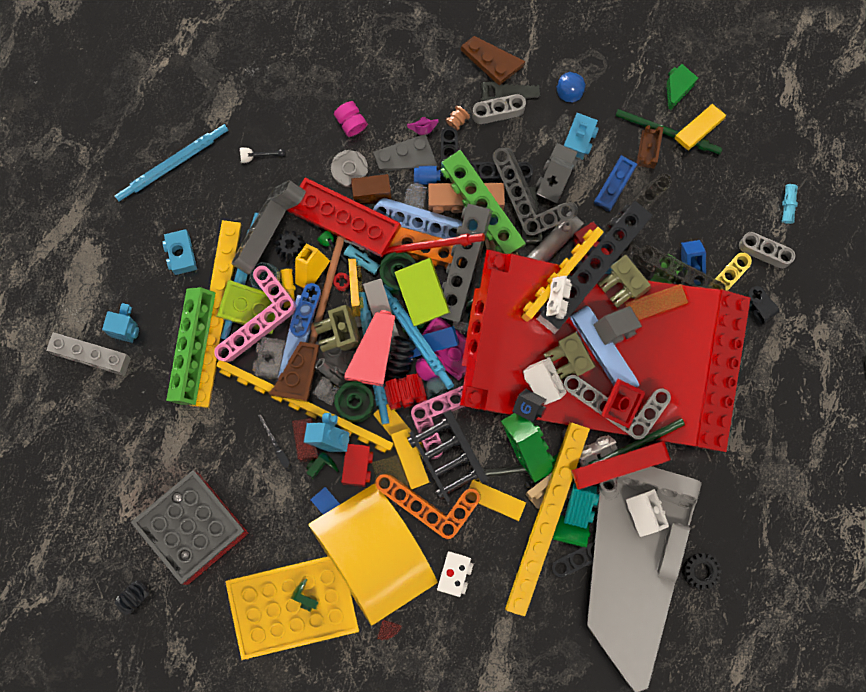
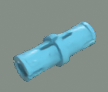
[782,184,798,224]
[344,244,380,275]

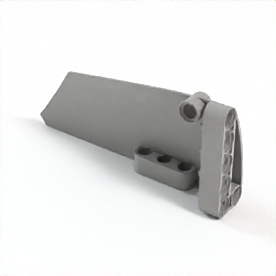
[587,467,702,692]

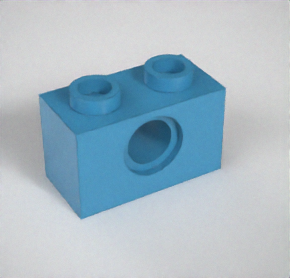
[162,229,197,275]

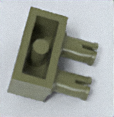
[597,255,651,308]
[314,305,361,352]
[543,331,596,380]

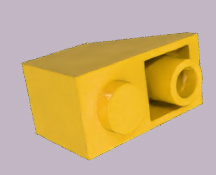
[295,243,330,292]

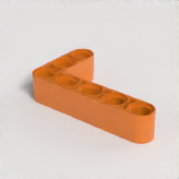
[375,474,481,539]

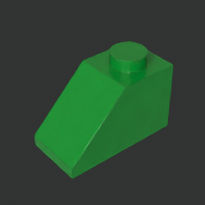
[666,64,698,110]

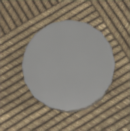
[331,150,368,187]

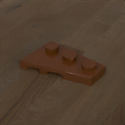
[461,36,526,85]
[269,341,320,402]

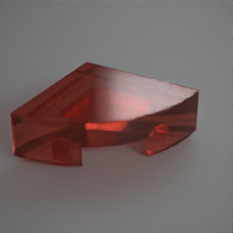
[377,620,402,640]

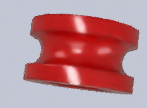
[333,273,350,291]

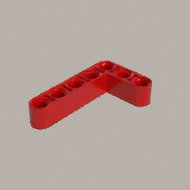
[571,441,671,490]

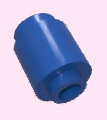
[414,166,440,185]

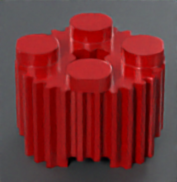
[384,374,427,410]

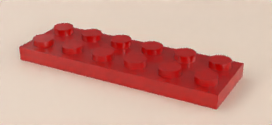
[287,178,401,257]

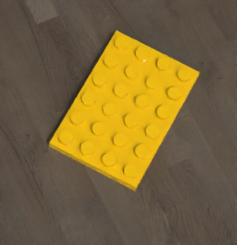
[225,557,359,660]

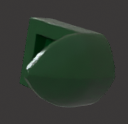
[306,452,338,479]
[291,579,320,612]

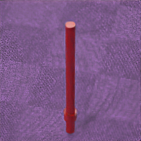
[384,233,485,255]

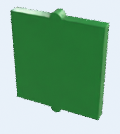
[553,515,591,547]

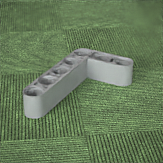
[564,375,671,439]

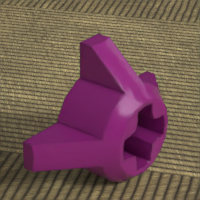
[407,117,439,135]

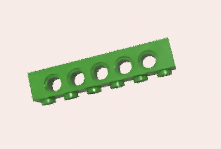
[440,150,526,254]
[166,287,216,405]

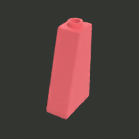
[344,310,395,387]

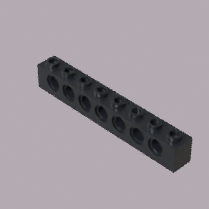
[537,201,653,334]

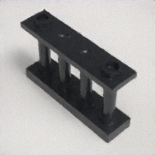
[407,410,488,502]

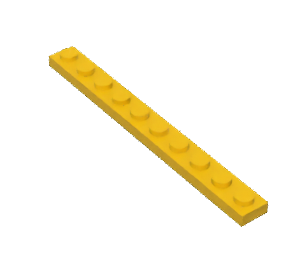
[190,220,242,408]
[216,360,394,453]
[505,422,590,616]

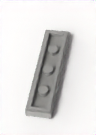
[363,279,399,357]

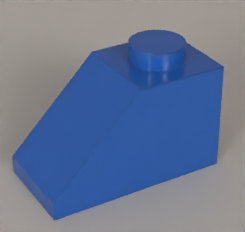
[681,240,706,286]

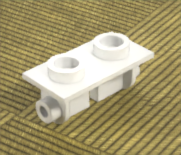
[546,276,572,319]
[579,435,618,467]

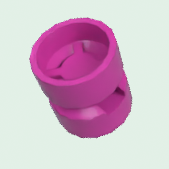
[334,101,368,137]

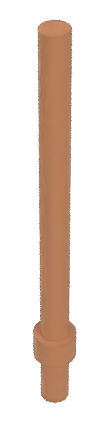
[308,236,345,344]

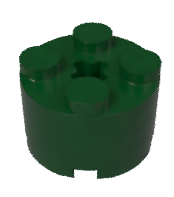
[379,252,416,295]
[334,381,374,423]

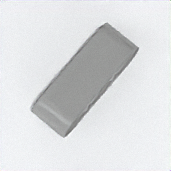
[472,94,526,124]
[739,232,795,268]

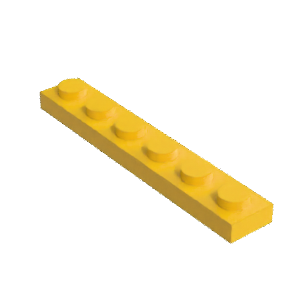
[521,227,604,322]

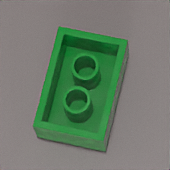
[501,413,554,483]

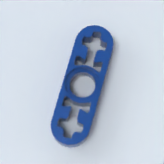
[290,283,321,338]

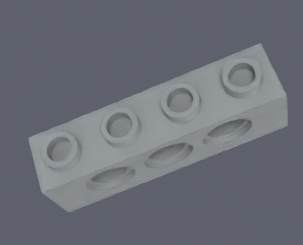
[47,332,131,376]

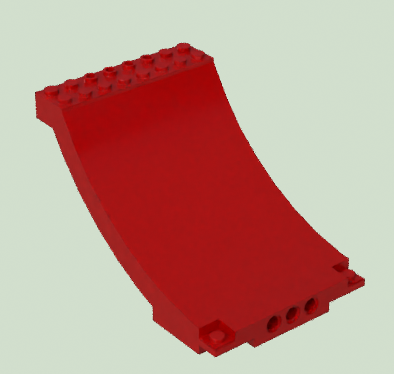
[460,250,750,452]

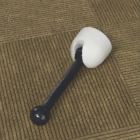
[240,147,285,163]

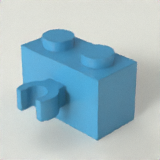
[564,113,599,159]
[102,303,139,343]
[304,413,350,452]

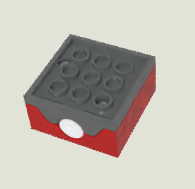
[131,470,249,585]

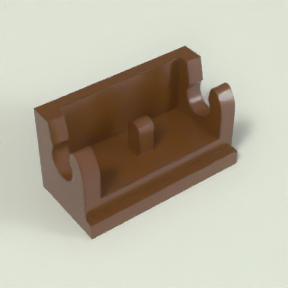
[636,125,664,169]
[351,174,391,205]

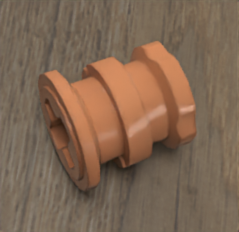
[445,106,470,131]

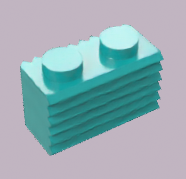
[564,481,600,529]

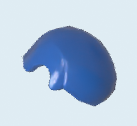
[556,72,585,102]

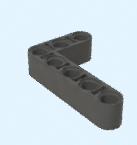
[493,148,578,235]
[231,180,306,275]

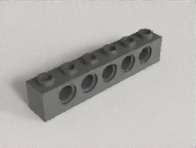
[441,204,493,322]

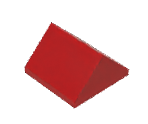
[601,379,646,428]

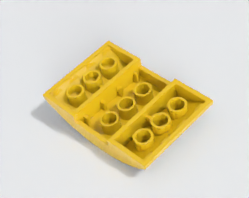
[308,483,438,626]

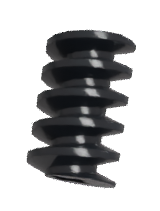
[385,336,416,379]

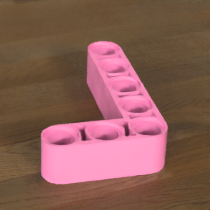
[214,266,296,362]
[411,386,464,459]

